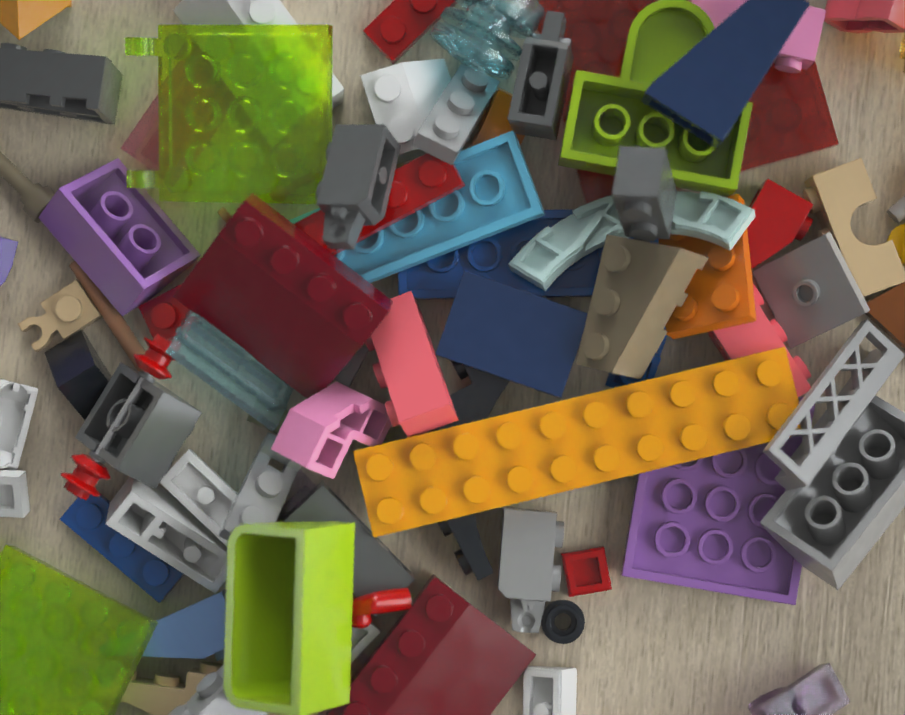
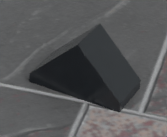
[45,330,111,420]

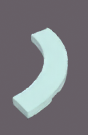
[508,191,756,291]

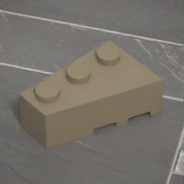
[576,234,709,379]

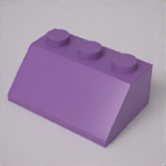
[38,158,201,316]

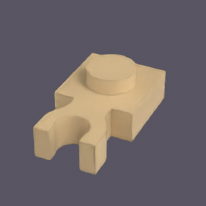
[18,279,102,352]

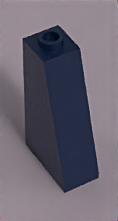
[641,0,810,149]

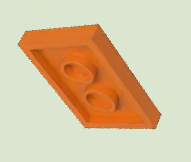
[659,194,756,340]

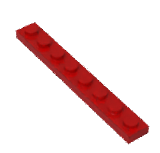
[138,153,465,341]

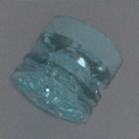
[430,0,546,80]

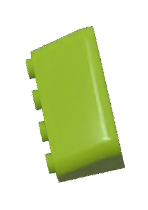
[223,521,355,715]

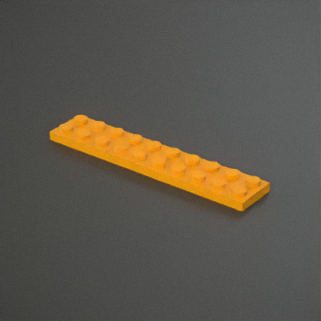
[353,347,801,538]

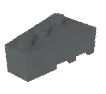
[0,43,123,125]

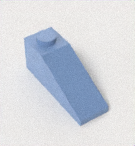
[100,589,226,661]

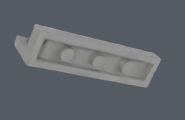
[763,319,905,490]

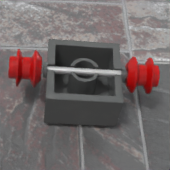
[60,334,202,500]

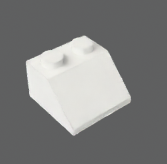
[360,59,470,164]

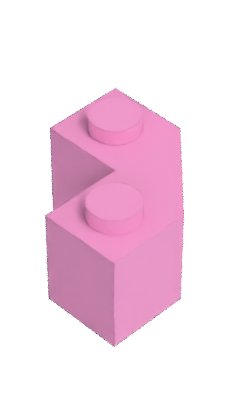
[271,382,392,479]

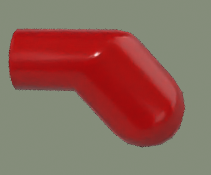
[352,587,412,628]

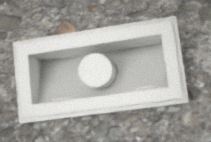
[523,666,577,715]

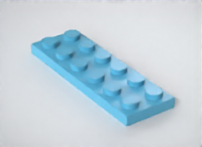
[289,130,545,283]

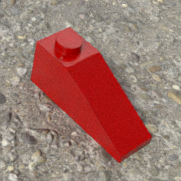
[747,179,814,269]

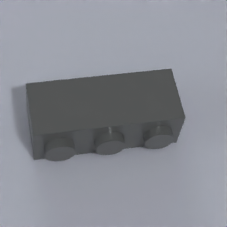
[284,480,415,617]

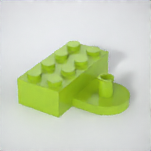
[558,0,753,197]

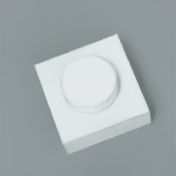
[0,470,30,518]

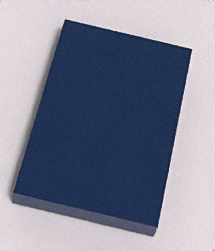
[435,271,588,398]

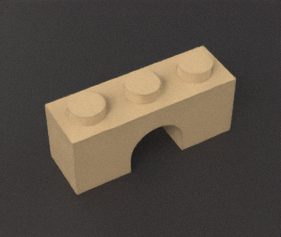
[803,158,905,297]

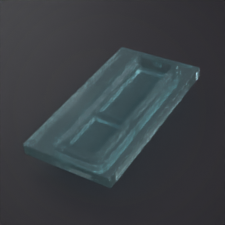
[165,310,293,431]

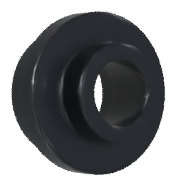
[541,600,585,644]

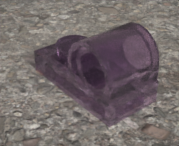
[748,663,850,715]

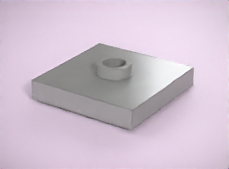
[752,232,870,348]

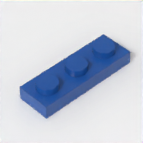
[60,492,185,603]

